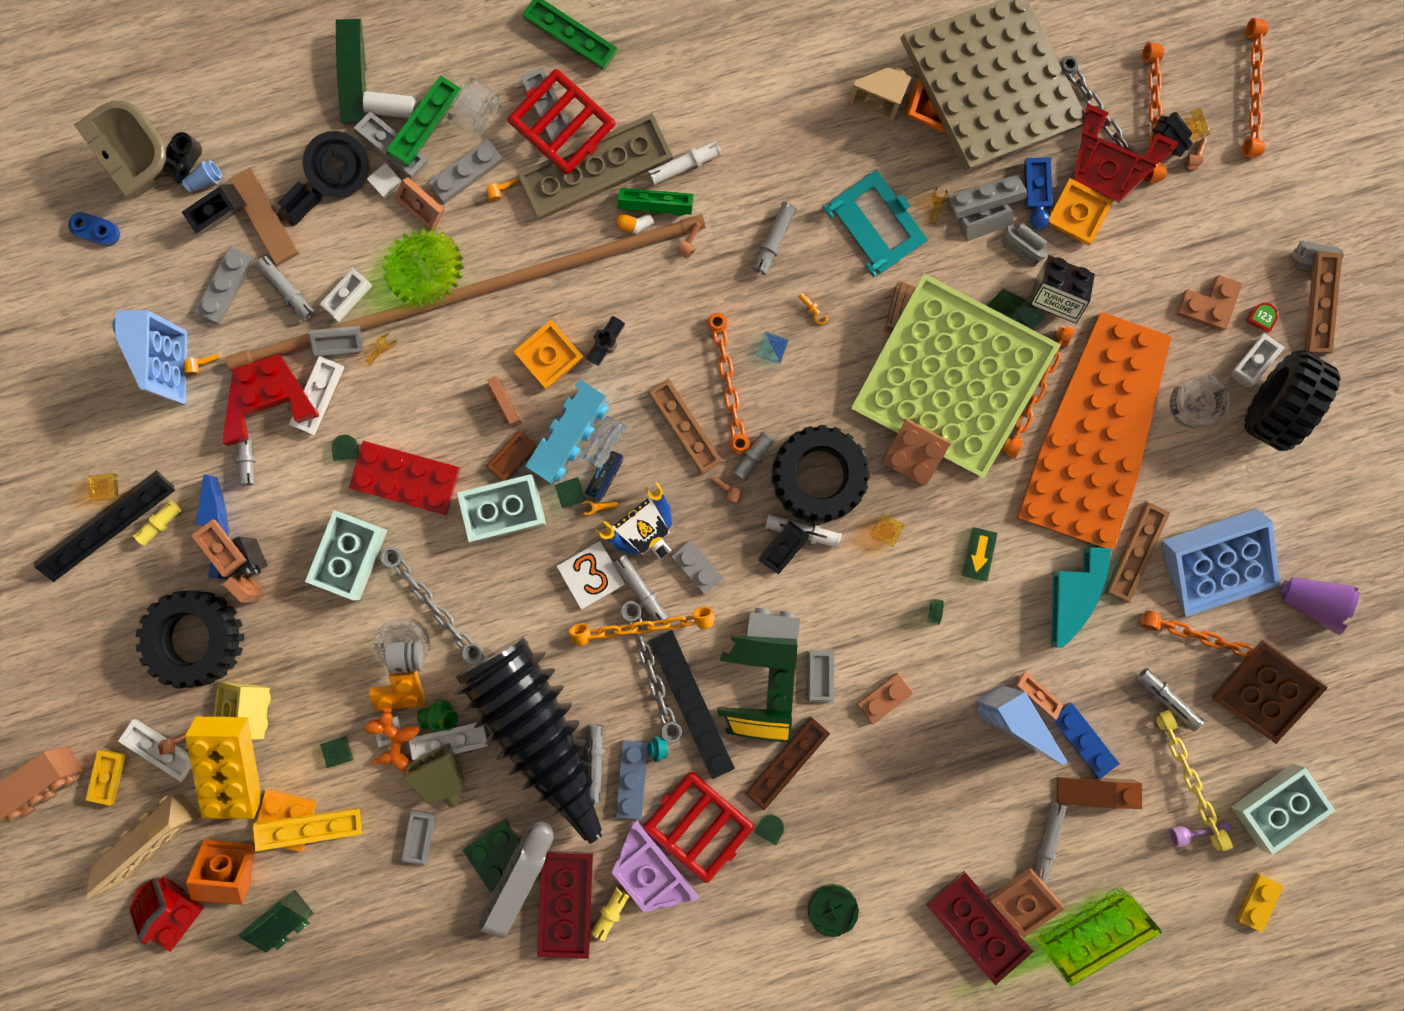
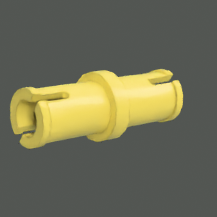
[133,500,182,546]
[591,887,630,941]

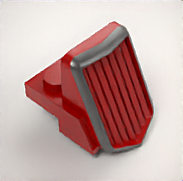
[129,876,204,952]

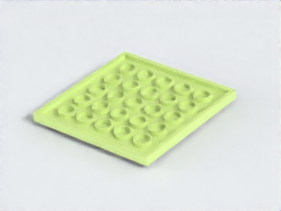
[851,273,1060,478]

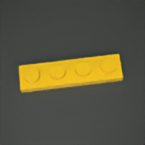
[253,807,362,852]

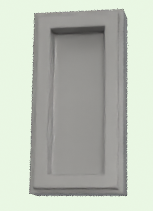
[309,326,364,357]
[808,650,834,702]
[401,809,436,866]

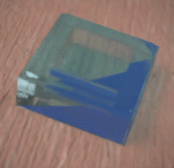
[757,332,789,364]

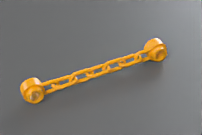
[569,606,715,646]

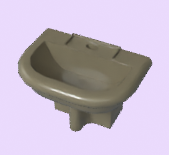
[74,100,166,197]

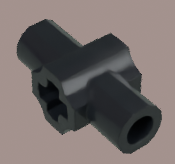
[586,316,625,366]

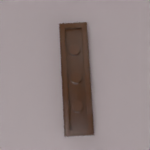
[745,716,830,811]

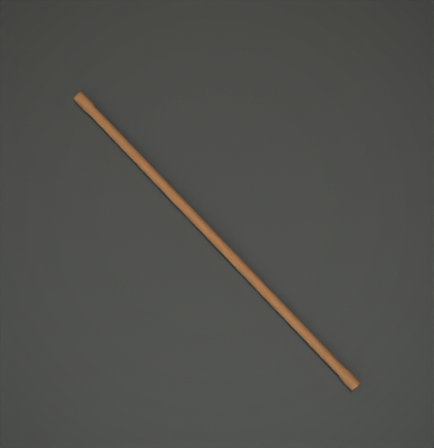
[225,214,706,371]

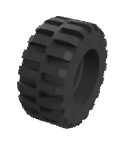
[1244,350,1341,451]
[771,425,870,523]
[135,591,244,689]

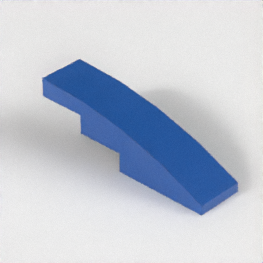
[196,474,229,579]

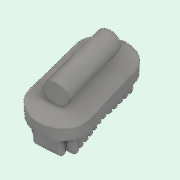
[1001,223,1048,266]
[1292,240,1345,272]

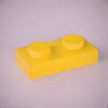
[85,749,126,806]
[1236,873,1284,933]

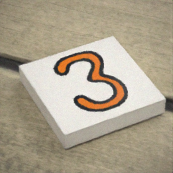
[557,541,626,610]

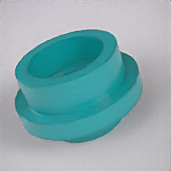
[648,736,668,762]

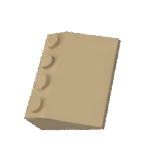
[86,793,201,899]

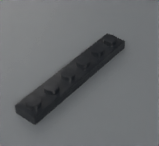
[34,470,175,582]
[649,630,735,779]

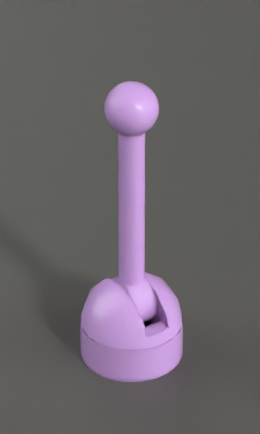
[1169,822,1231,848]

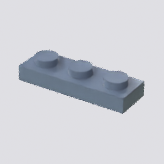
[616,740,648,820]

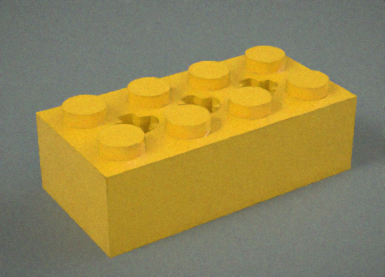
[185,716,262,819]

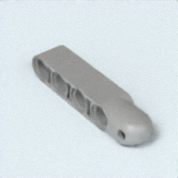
[478,822,554,938]

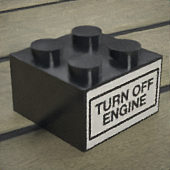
[1030,255,1095,324]

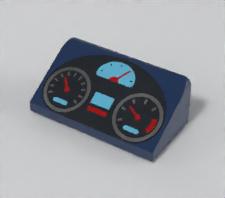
[585,450,624,501]

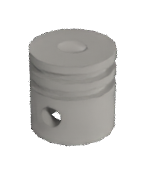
[385,640,424,674]

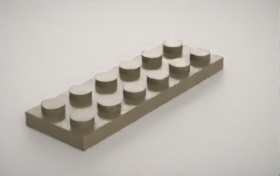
[518,113,673,220]

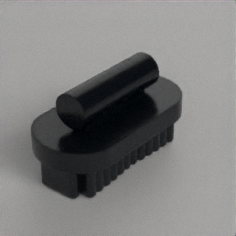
[1152,112,1193,157]
[277,181,323,226]

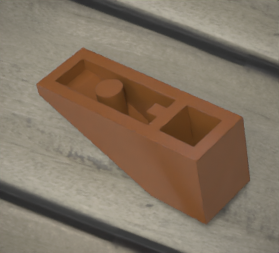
[1057,777,1142,809]

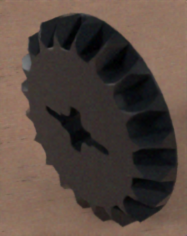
[302,131,369,198]

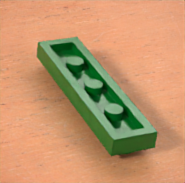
[522,0,618,71]
[386,75,461,168]

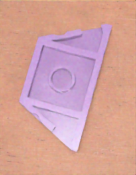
[612,819,699,913]

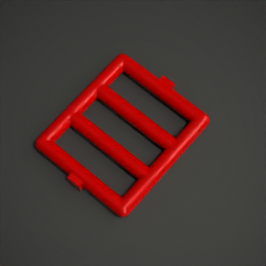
[507,69,616,174]
[643,772,754,883]

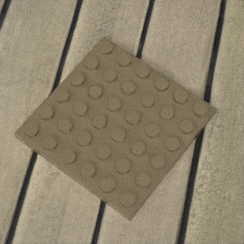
[900,0,1085,172]

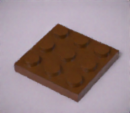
[1212,640,1328,744]

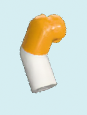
[616,213,654,234]

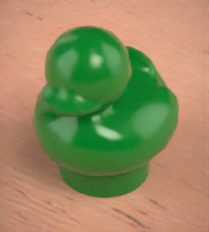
[417,699,458,732]

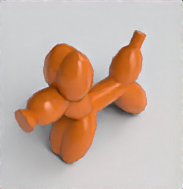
[365,707,420,773]

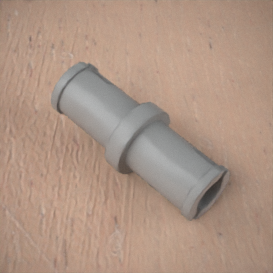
[733,432,775,481]
[235,434,256,486]

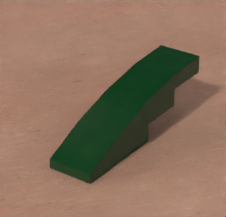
[336,19,367,123]

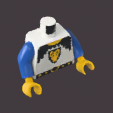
[596,482,672,560]

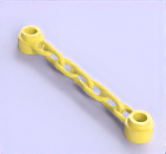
[1155,709,1233,852]

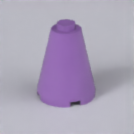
[1279,577,1360,635]

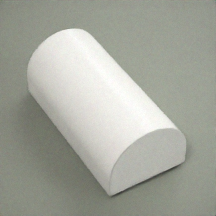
[363,91,418,119]
[319,268,373,322]
[1231,333,1285,388]

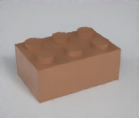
[0,746,84,823]

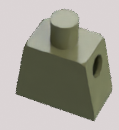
[404,743,464,808]

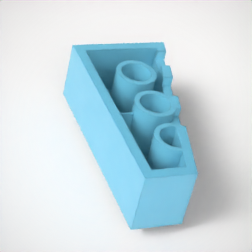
[526,379,609,485]

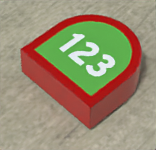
[1246,303,1278,333]

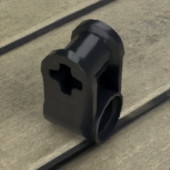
[161,132,202,183]

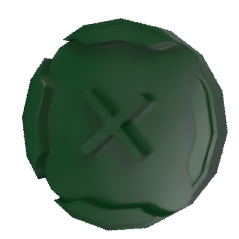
[807,884,859,937]

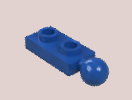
[1024,157,1053,230]

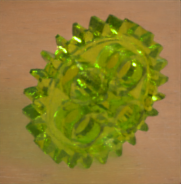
[382,228,464,307]

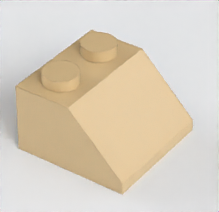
[848,67,911,122]

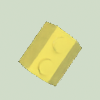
[214,682,271,739]

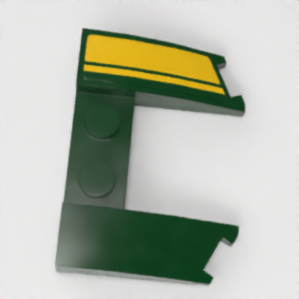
[717,635,798,743]

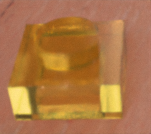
[1188,108,1210,139]
[88,473,119,501]
[870,513,905,547]

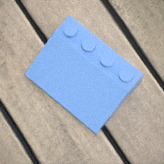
[112,310,187,404]
[1162,509,1280,617]
[976,685,1067,765]

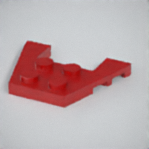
[1074,104,1178,203]
[222,354,320,446]

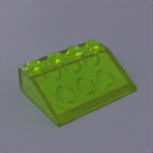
[1035,888,1162,987]

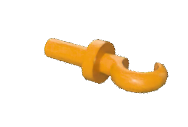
[798,292,828,325]

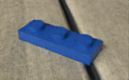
[1054,702,1120,779]

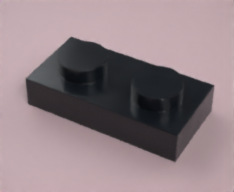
[758,520,809,575]

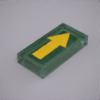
[961,527,998,582]

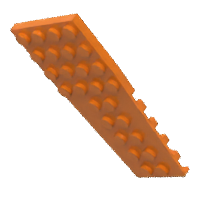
[1016,312,1171,551]

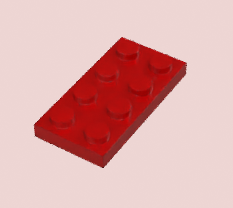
[349,441,460,516]

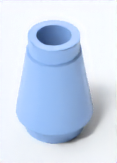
[182,160,222,193]

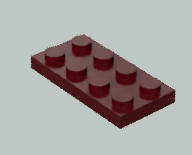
[537,851,593,959]
[926,871,1034,986]

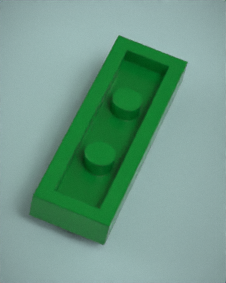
[617,188,694,216]

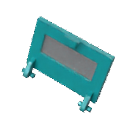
[822,169,928,277]

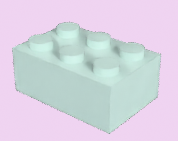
[457,474,547,543]
[305,510,388,600]
[1231,764,1335,855]

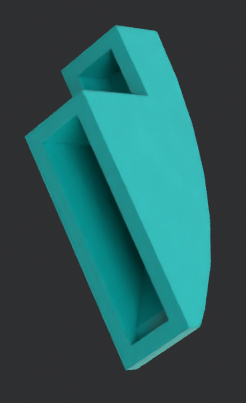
[1051,547,1111,648]

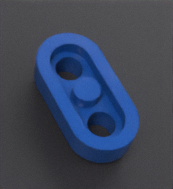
[68,212,120,247]

